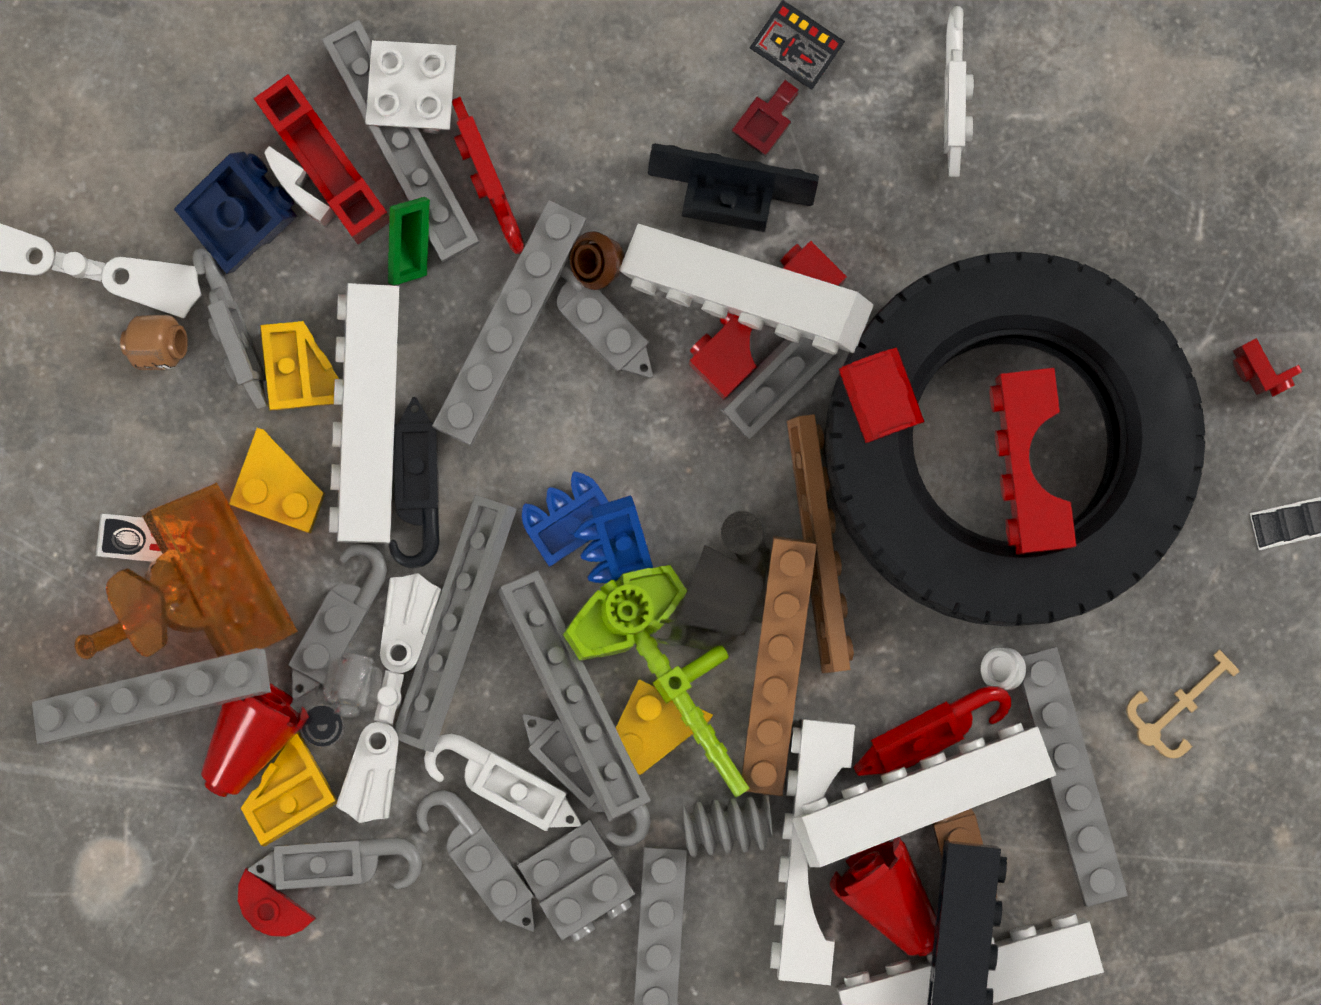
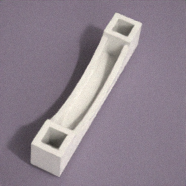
[770,719,855,985]

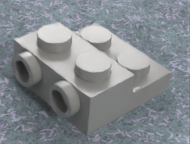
[517,819,635,942]

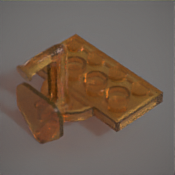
[74,483,298,659]

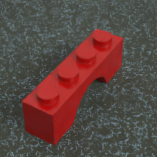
[253,74,390,245]
[689,241,847,400]
[989,368,1076,554]

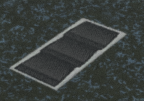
[1250,497,1321,550]

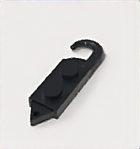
[389,397,440,569]

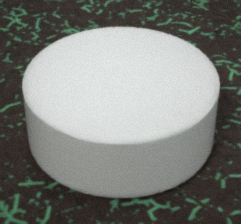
[981,648,1026,690]

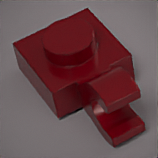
[732,80,799,157]

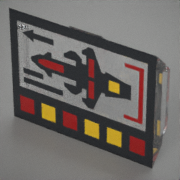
[749,0,845,90]

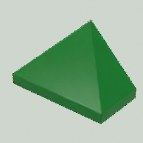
[388,196,430,286]

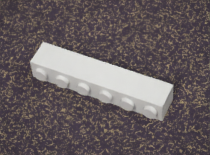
[619,224,874,355]
[329,283,399,544]
[792,722,1056,867]
[836,913,1104,1005]

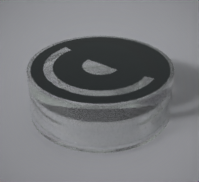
[301,704,345,747]

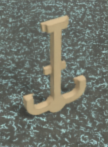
[1126,649,1240,758]

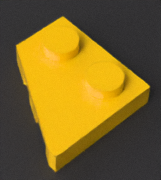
[260,321,339,411]
[229,427,325,534]
[616,679,713,775]
[241,732,338,847]

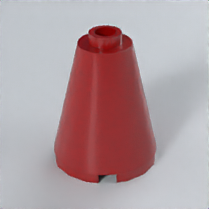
[201,683,309,797]
[829,837,936,957]

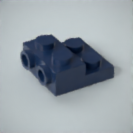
[174,152,298,274]

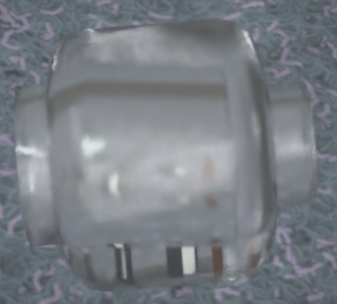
[323,653,383,718]

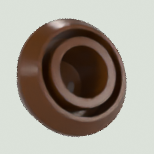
[570,231,625,290]

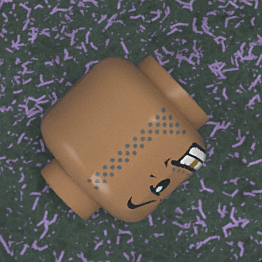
[120,315,188,370]

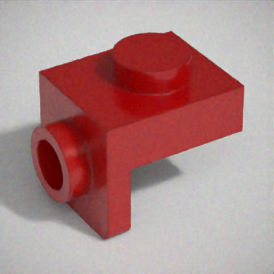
[1233,338,1303,397]

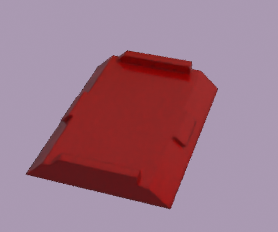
[838,347,925,443]

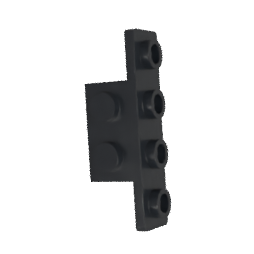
[648,143,819,232]

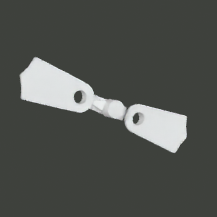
[0,224,201,318]
[336,573,442,823]

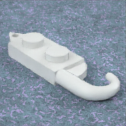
[944,6,974,177]

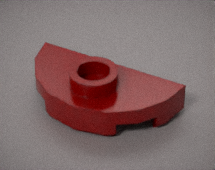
[238,867,316,937]

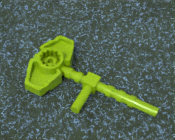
[563,565,750,798]

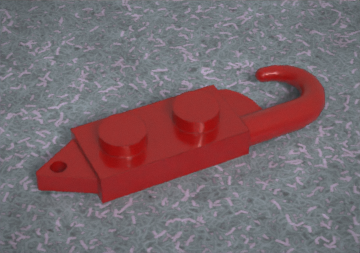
[452,97,525,254]
[853,686,1011,776]

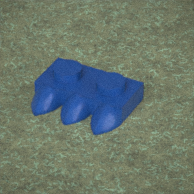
[522,471,609,567]
[573,495,653,583]

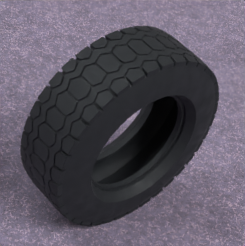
[825,252,1205,627]

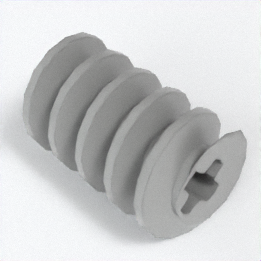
[682,795,772,857]

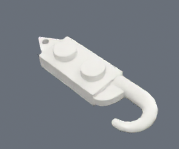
[424,733,582,831]

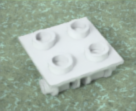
[365,40,456,134]

